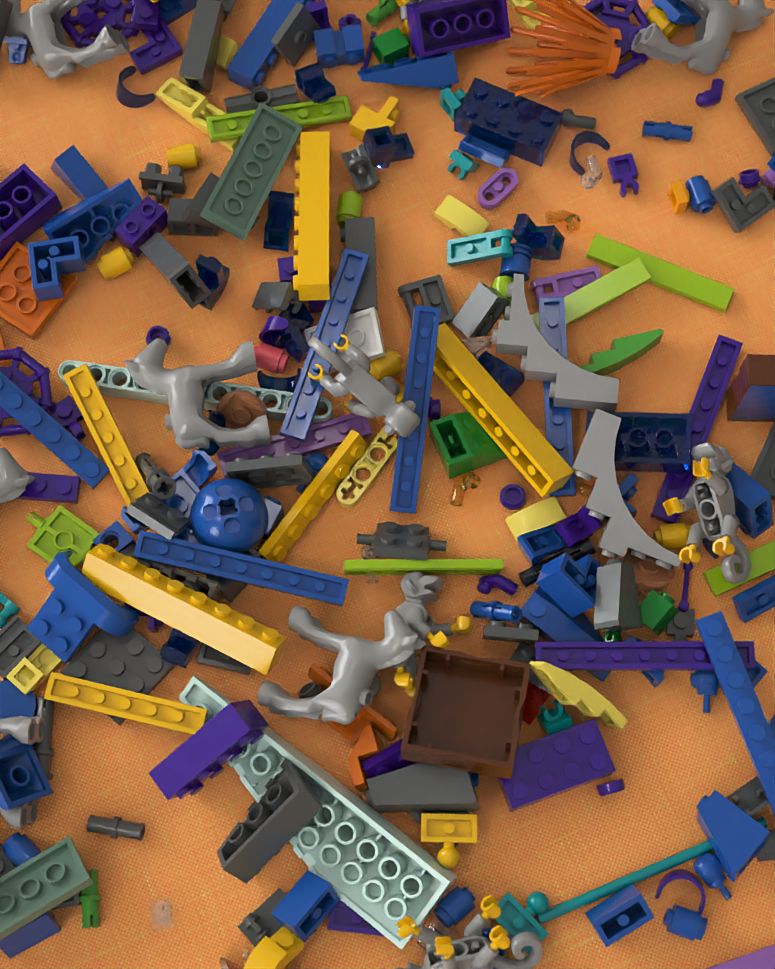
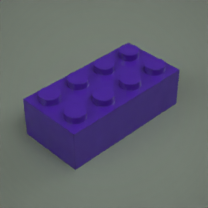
[406,0,511,58]
[0,164,62,261]
[149,699,269,800]
[497,719,616,813]

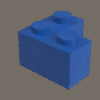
[28,235,86,301]
[536,553,601,618]

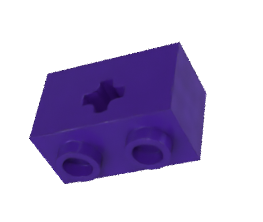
[115,196,168,257]

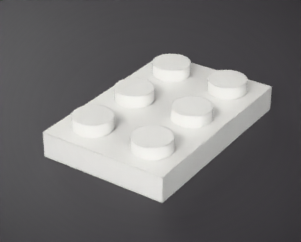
[304,307,386,374]

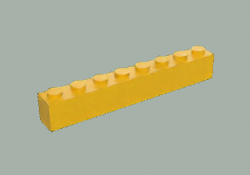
[293,131,331,301]
[433,323,574,498]
[82,543,287,675]

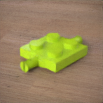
[26,505,99,568]

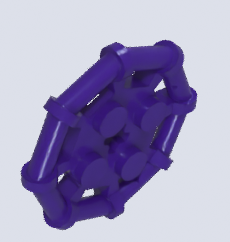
[60,0,139,48]
[583,0,651,79]
[0,346,54,437]

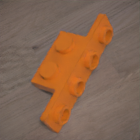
[308,663,398,745]

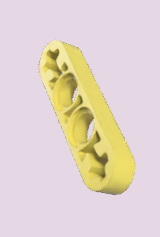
[336,427,398,508]

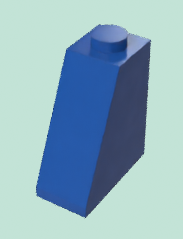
[51,145,108,201]
[725,463,774,539]
[696,790,770,882]

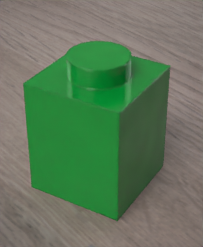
[372,27,411,65]
[639,589,679,636]

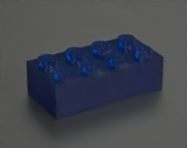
[454,77,564,167]
[585,411,694,473]

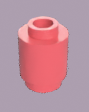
[254,342,290,374]

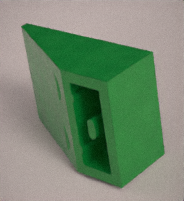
[429,412,507,479]

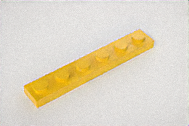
[63,363,151,507]
[258,430,368,563]
[44,672,209,735]

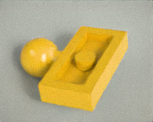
[421,813,477,869]

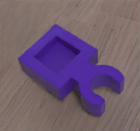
[607,153,639,198]

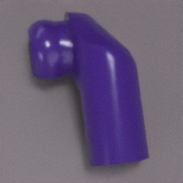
[696,79,724,107]
[477,574,518,596]

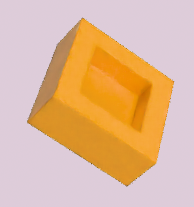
[668,180,690,215]

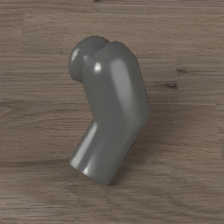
[560,109,596,130]

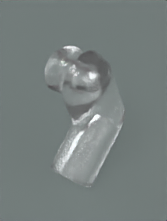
[580,155,602,189]
[360,545,379,584]

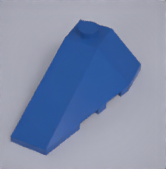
[357,51,459,90]
[41,178,142,264]
[519,586,611,682]

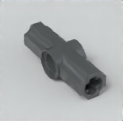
[224,84,299,114]

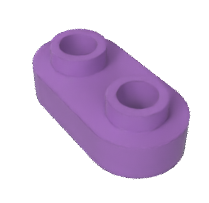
[477,167,519,210]

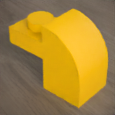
[349,96,401,145]
[244,926,304,969]

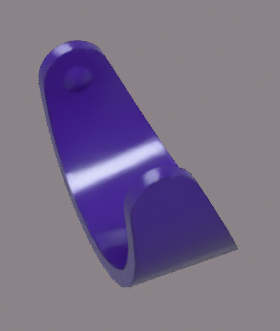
[259,316,298,349]
[655,869,706,914]

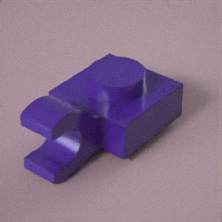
[49,395,86,441]

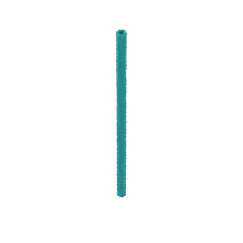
[536,817,768,925]

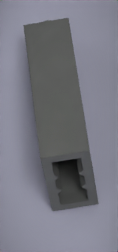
[178,0,225,93]
[139,232,211,309]
[365,763,481,813]

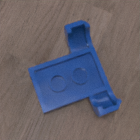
[121,450,217,544]
[27,551,139,663]

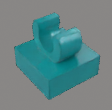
[440,87,467,122]
[448,149,480,180]
[537,700,573,736]

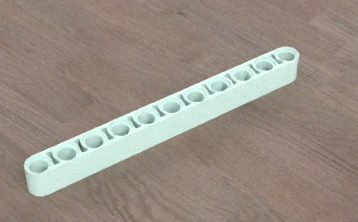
[58,360,333,425]

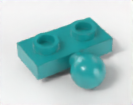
[494,891,549,954]

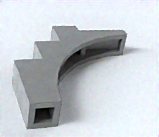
[492,274,619,412]
[572,409,681,570]

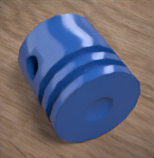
[500,243,532,282]

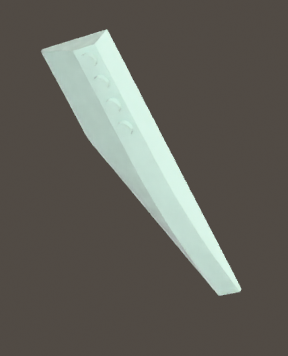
[178,676,458,950]

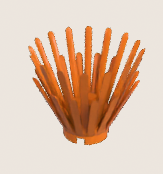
[506,0,622,98]

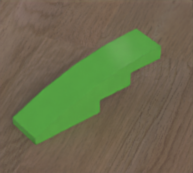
[579,329,663,376]

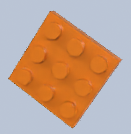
[0,241,78,339]

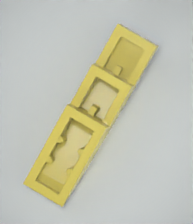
[156,77,241,152]
[529,661,628,729]

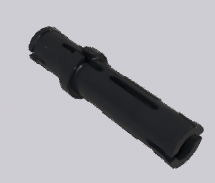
[518,538,596,588]

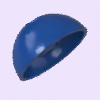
[190,478,268,553]

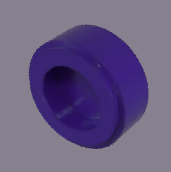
[596,778,625,796]

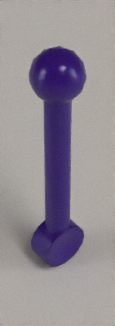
[360,32,377,70]
[678,562,693,612]

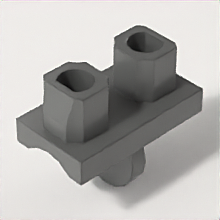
[341,144,381,193]
[139,163,186,204]

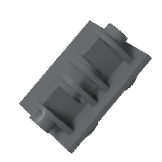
[238,888,317,947]

